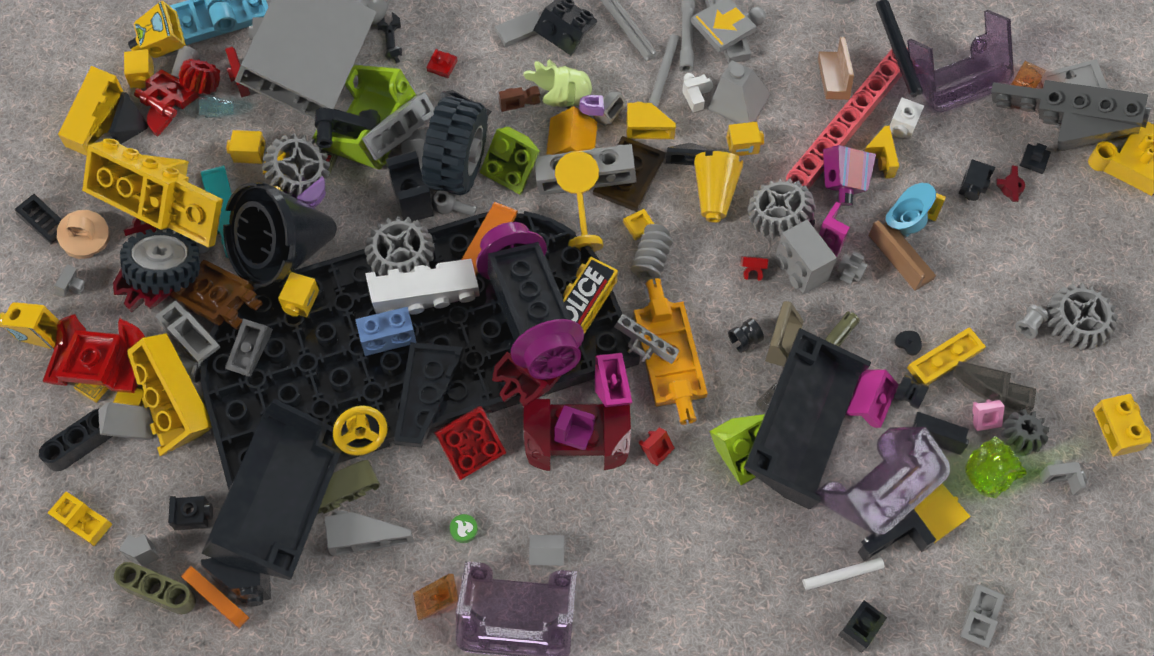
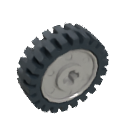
[120,228,200,294]

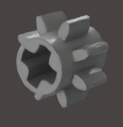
[837,251,868,284]

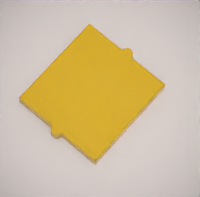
[911,482,971,544]

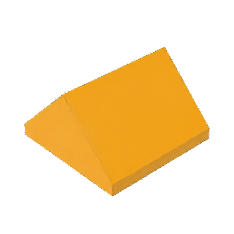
[546,106,597,155]

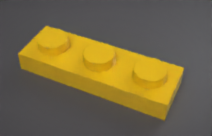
[907,327,986,385]

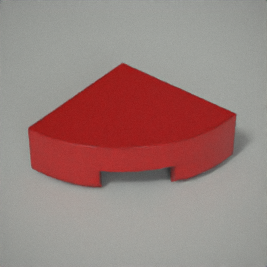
[147,106,173,137]

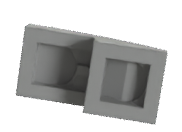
[960,584,1005,648]

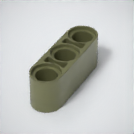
[317,460,380,514]
[114,562,196,615]

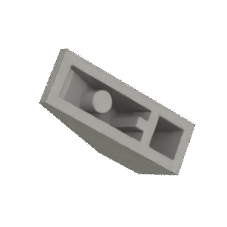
[325,511,414,556]

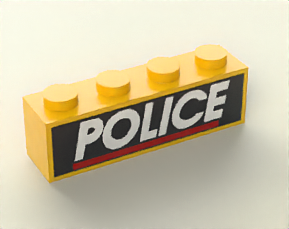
[563,257,618,334]

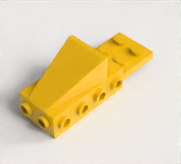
[82,138,223,248]

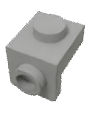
[1039,460,1087,496]

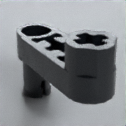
[315,107,380,148]

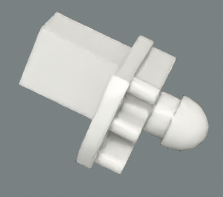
[682,73,713,112]

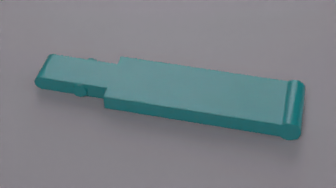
[200,165,232,258]

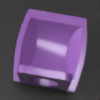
[283,176,326,208]

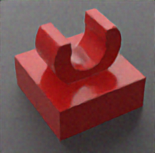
[426,49,458,78]
[740,256,768,281]
[638,427,675,466]

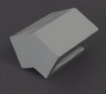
[593,92,627,126]
[119,534,159,566]
[529,535,564,566]

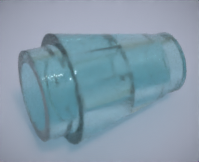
[199,94,234,118]

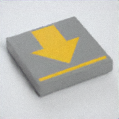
[691,0,756,53]

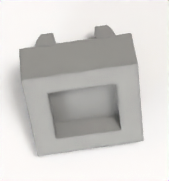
[55,264,85,297]

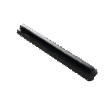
[876,0,923,97]

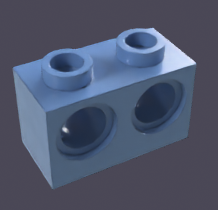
[355,307,416,356]

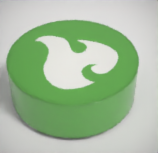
[450,514,478,543]

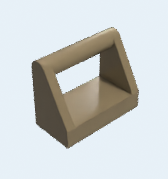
[765,301,804,367]

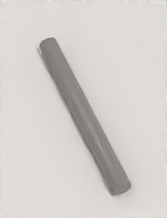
[649,34,679,107]

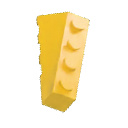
[127,333,212,456]

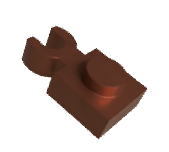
[499,86,540,112]

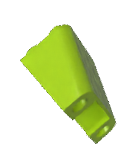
[312,65,416,170]

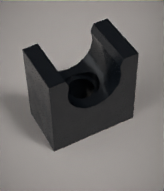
[386,151,434,222]

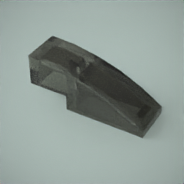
[952,361,1036,414]

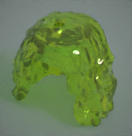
[965,436,1027,499]

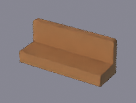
[818,37,854,100]
[868,220,936,291]

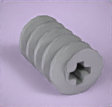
[630,224,673,280]

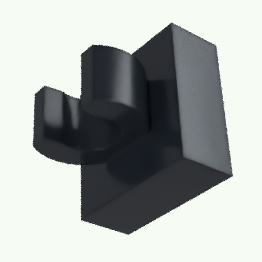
[1019,143,1051,174]

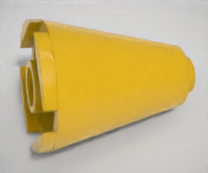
[694,151,743,223]

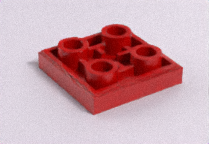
[433,406,506,480]

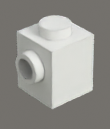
[890,97,924,139]

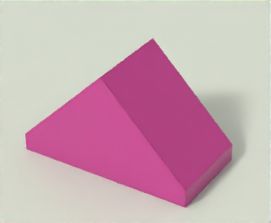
[595,353,632,407]

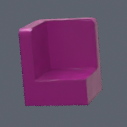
[555,405,595,450]

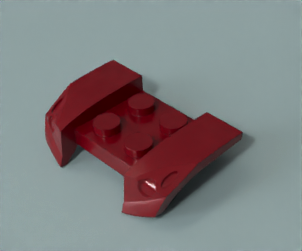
[524,399,631,471]

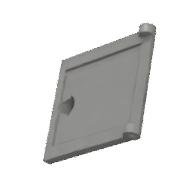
[1039,59,1108,129]

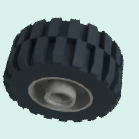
[421,96,488,195]

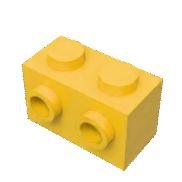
[1093,394,1152,457]

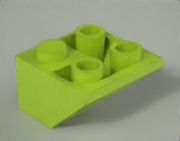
[479,126,540,195]
[709,414,765,485]

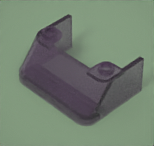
[907,10,1014,113]

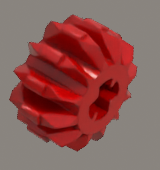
[179,59,220,94]

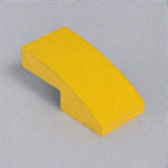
[48,491,113,546]

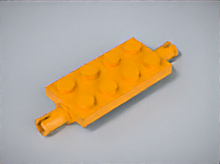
[633,278,708,425]

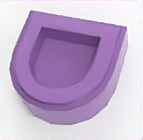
[579,95,604,116]

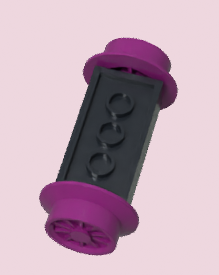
[476,222,584,379]

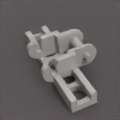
[614,314,679,364]

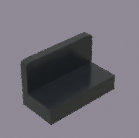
[909,411,969,455]

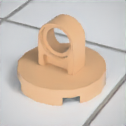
[57,210,110,259]

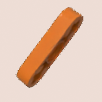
[181,566,249,629]

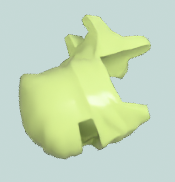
[523,59,592,107]

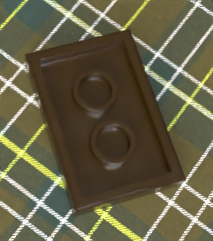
[593,136,666,212]

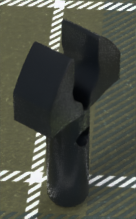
[377,12,401,50]

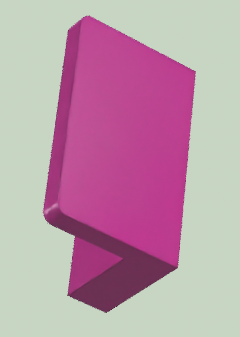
[819,201,850,257]
[845,369,899,428]

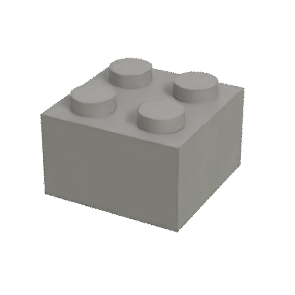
[775,219,837,294]

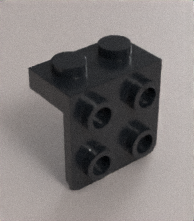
[533,0,597,56]

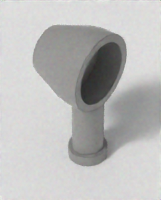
[431,190,477,216]

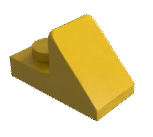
[865,125,899,179]

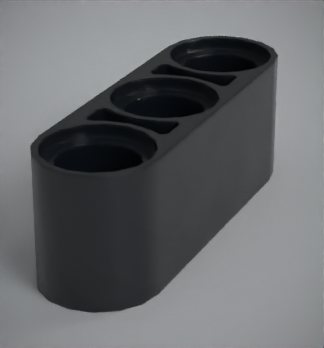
[39,408,113,472]

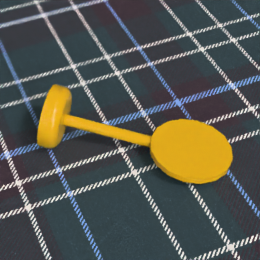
[555,151,604,252]

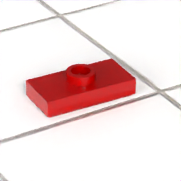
[225,46,250,98]

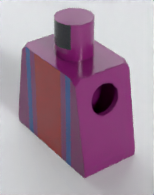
[823,145,876,206]

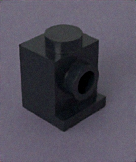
[958,159,995,201]
[168,496,213,531]

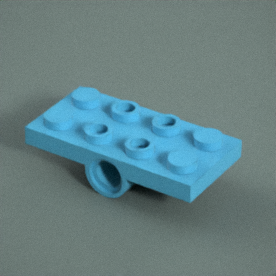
[170,0,268,45]

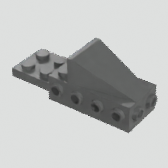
[991,80,1151,151]

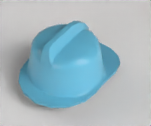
[886,183,936,237]

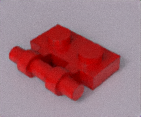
[134,69,199,118]

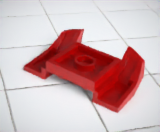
[43,314,145,393]

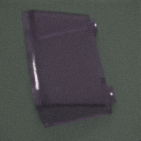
[815,427,950,535]
[456,561,577,656]

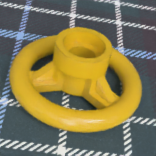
[333,406,387,456]

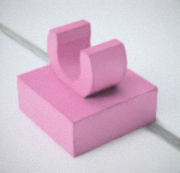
[972,399,1005,431]

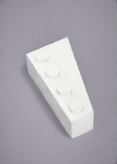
[365,259,480,314]

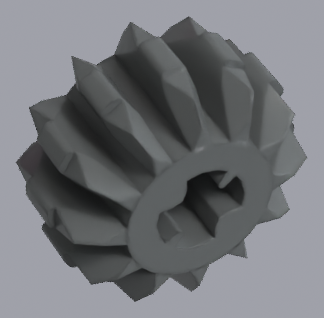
[1001,409,1049,456]

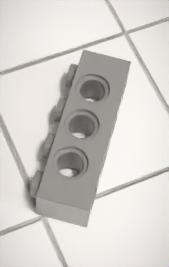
[535,144,637,195]

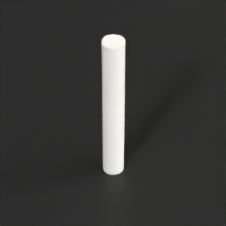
[802,557,885,590]

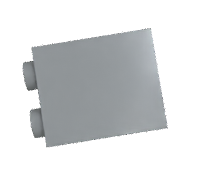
[235,0,377,120]

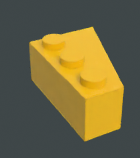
[58,66,124,156]

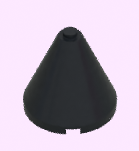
[223,182,337,287]

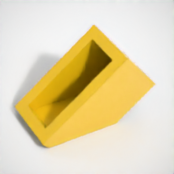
[626,101,676,139]

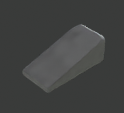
[225,319,273,377]

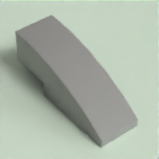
[155,301,220,363]

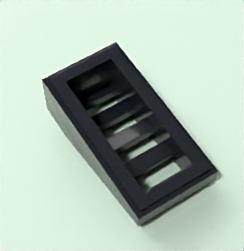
[15,194,62,244]

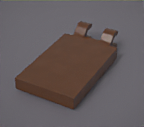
[169,260,263,330]

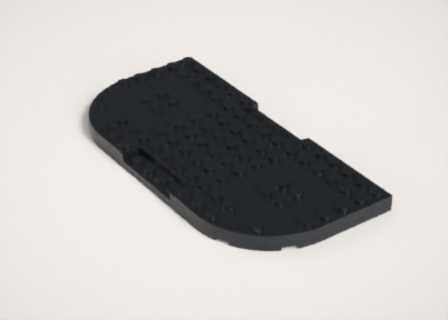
[201,211,640,490]

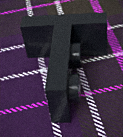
[858,494,936,561]

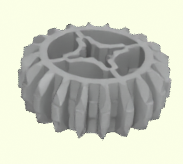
[262,133,330,197]
[748,178,816,239]
[365,216,435,276]
[1046,283,1118,351]

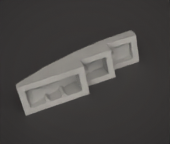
[362,92,434,160]

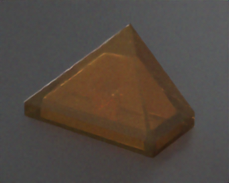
[1011,60,1046,88]
[413,574,459,620]

